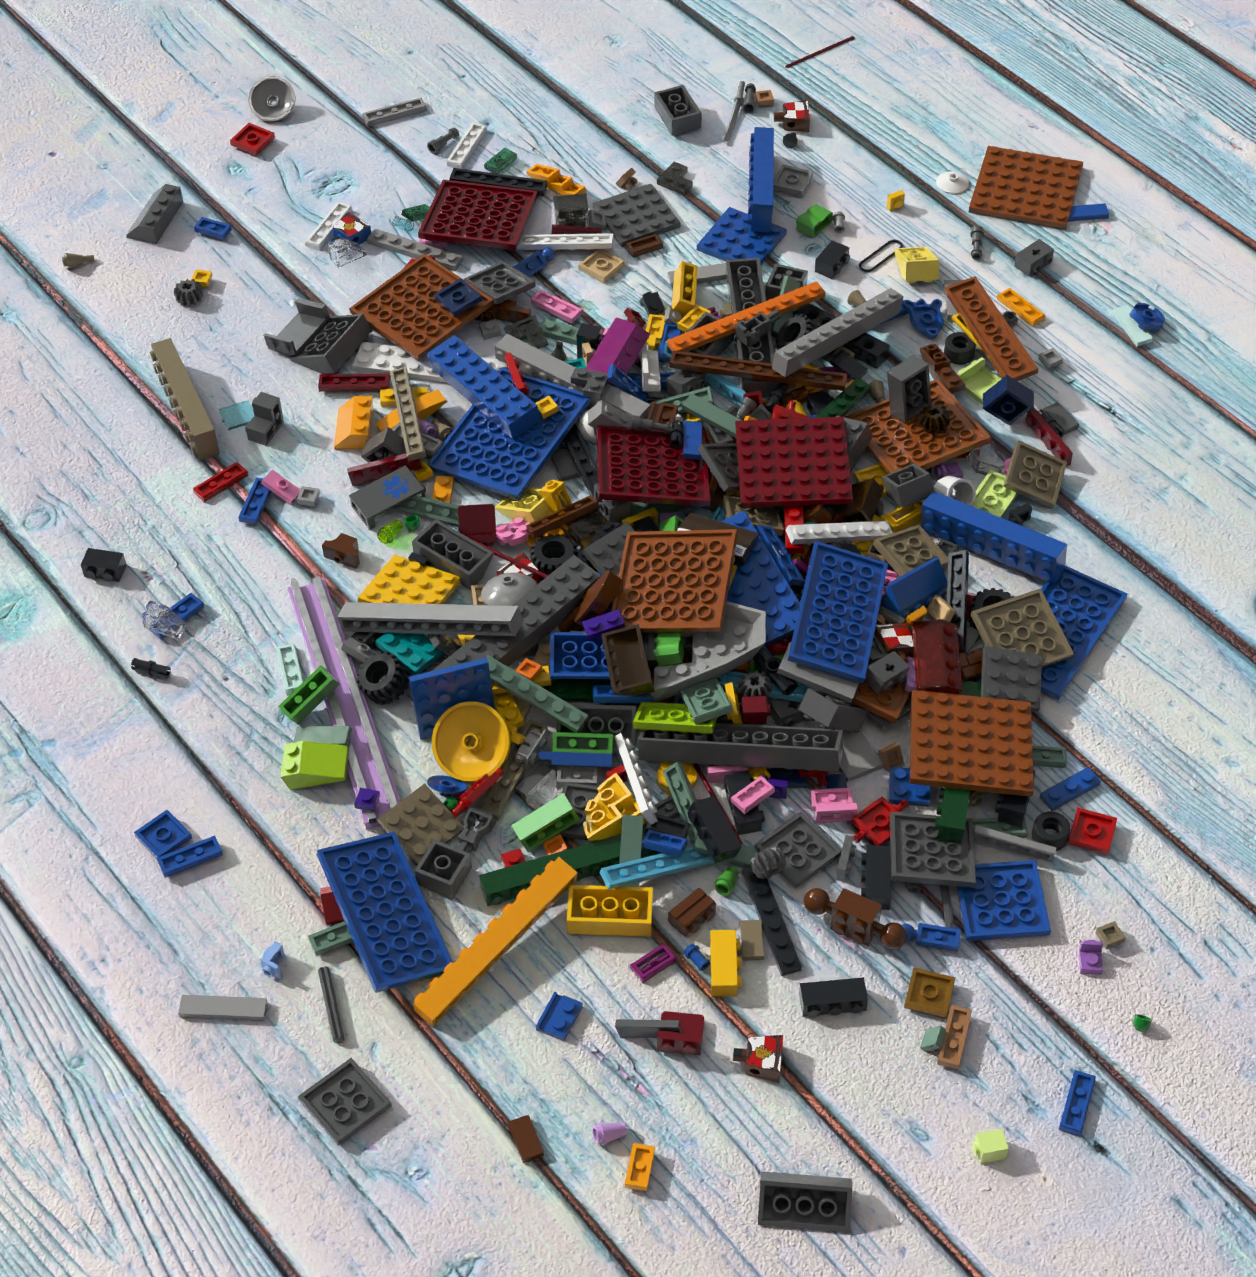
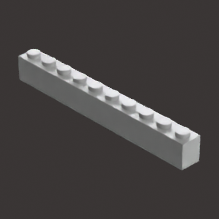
[772,288,904,377]
[494,334,650,419]
[337,602,523,636]

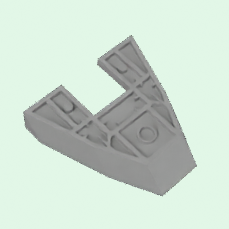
[651,601,766,702]

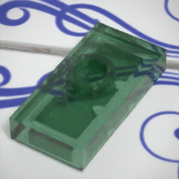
[484,148,517,174]
[401,204,430,222]

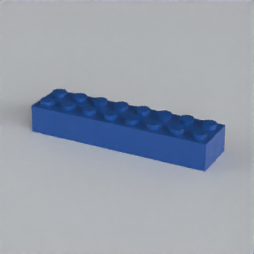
[748,127,774,232]
[427,335,541,439]
[922,491,1067,584]

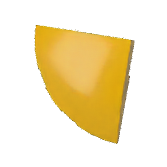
[583,773,648,841]

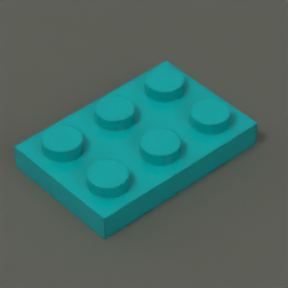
[375,633,444,675]

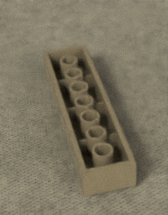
[150,338,220,461]

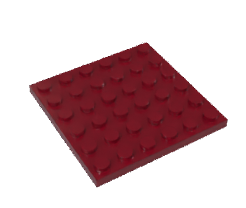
[418,180,538,250]
[735,417,853,508]
[597,425,710,507]

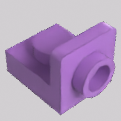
[934,462,963,479]
[1079,940,1103,975]

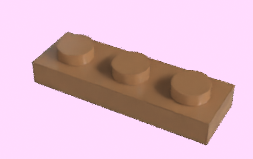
[937,1005,972,1070]

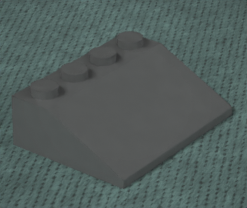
[289,314,373,374]

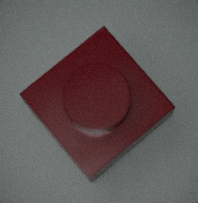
[624,307,646,328]

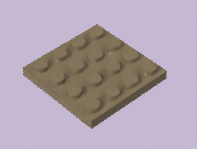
[970,588,1074,668]

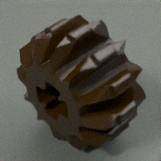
[919,404,950,433]

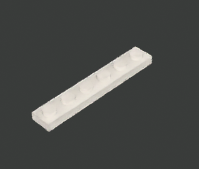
[516,234,614,251]
[786,521,893,544]
[614,733,658,825]

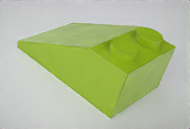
[280,741,349,790]

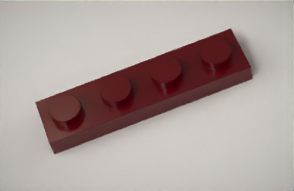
[318,374,390,392]
[1025,407,1073,467]
[347,453,422,486]

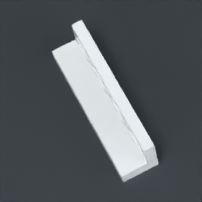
[640,343,661,391]

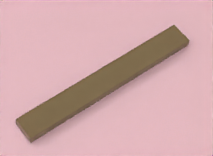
[390,367,426,461]

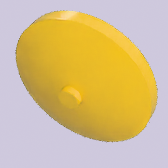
[432,702,511,782]

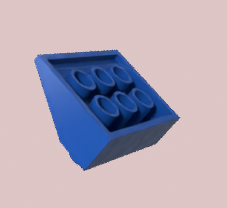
[550,632,610,679]

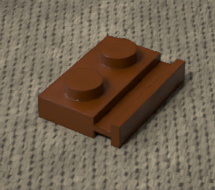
[647,401,678,424]

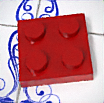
[230,123,275,156]
[1068,807,1117,855]

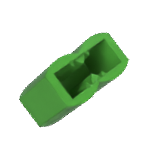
[796,204,833,238]
[653,632,685,666]

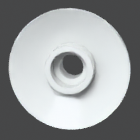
[936,171,969,194]

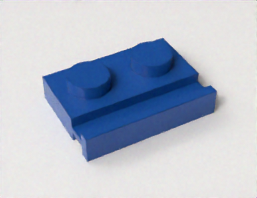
[536,991,583,1041]

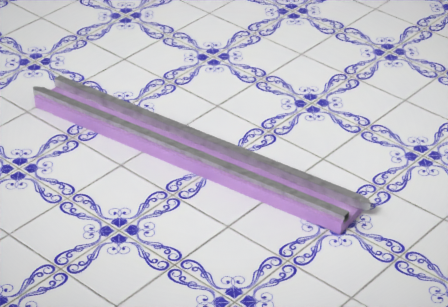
[287,576,401,830]

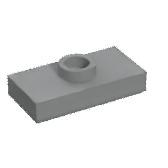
[341,637,377,663]

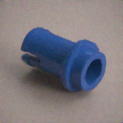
[684,944,710,971]

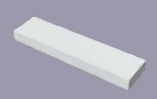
[446,122,487,169]
[305,202,353,251]

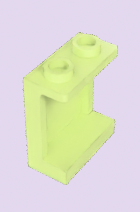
[957,357,1001,405]

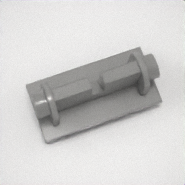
[515,729,548,770]

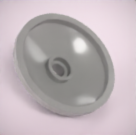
[248,76,296,122]
[481,572,537,606]

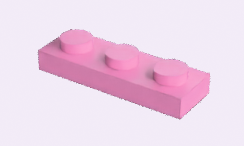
[531,289,582,324]

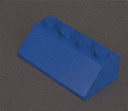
[881,557,947,619]

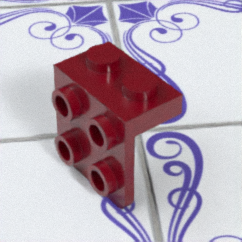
[458,504,497,546]
[657,1011,704,1055]

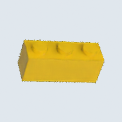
[672,261,698,316]
[710,930,742,996]

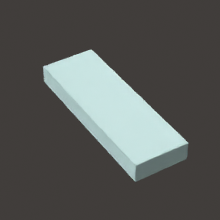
[1112,305,1153,347]
[276,643,304,695]

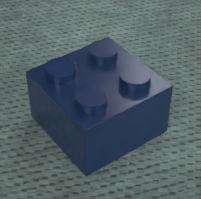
[983,375,1034,425]

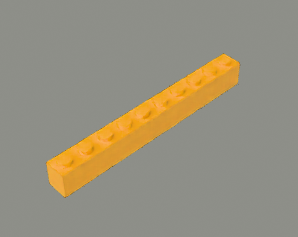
[414,857,578,1027]

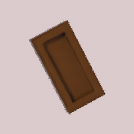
[626,234,663,258]
[508,1114,544,1163]

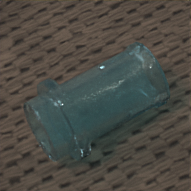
[392,216,414,232]

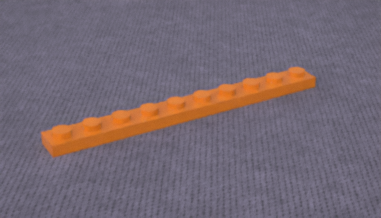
[667,281,826,352]

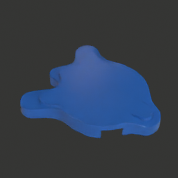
[902,299,944,339]

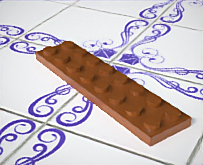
[944,276,1038,381]

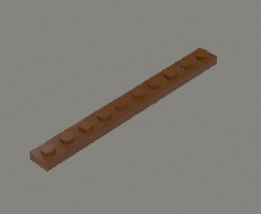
[670,350,847,391]

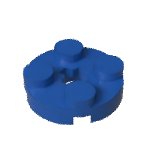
[1129,303,1165,331]

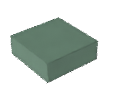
[920,1026,946,1052]

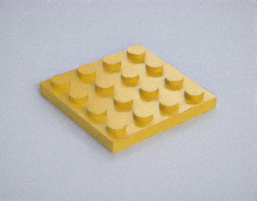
[358,554,461,604]

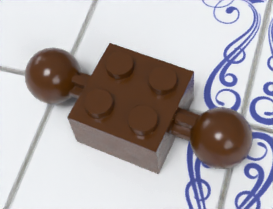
[804,888,907,950]

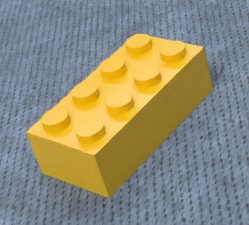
[567,885,653,937]

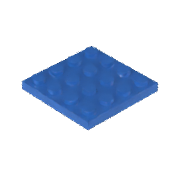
[696,207,787,265]
[409,657,495,740]
[956,860,1051,941]

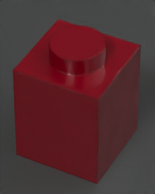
[742,696,771,724]

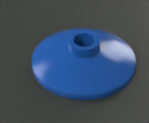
[427,775,467,797]

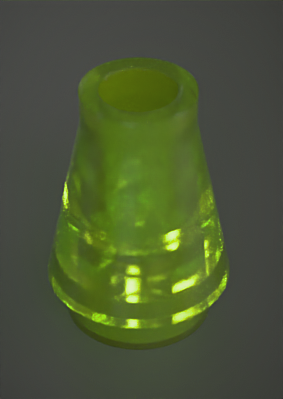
[377,520,403,544]

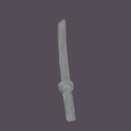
[722,81,745,142]

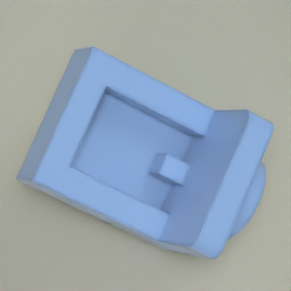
[260,941,285,980]

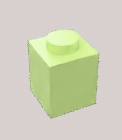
[972,1129,1009,1164]

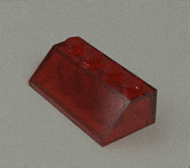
[912,619,963,694]

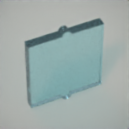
[219,400,254,431]

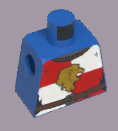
[331,212,371,249]

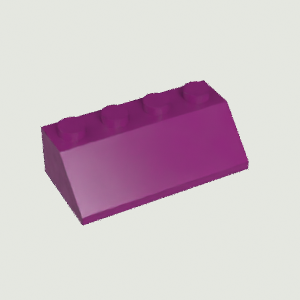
[585,317,650,388]

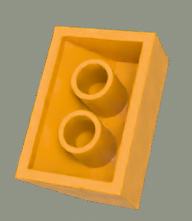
[334,396,374,449]

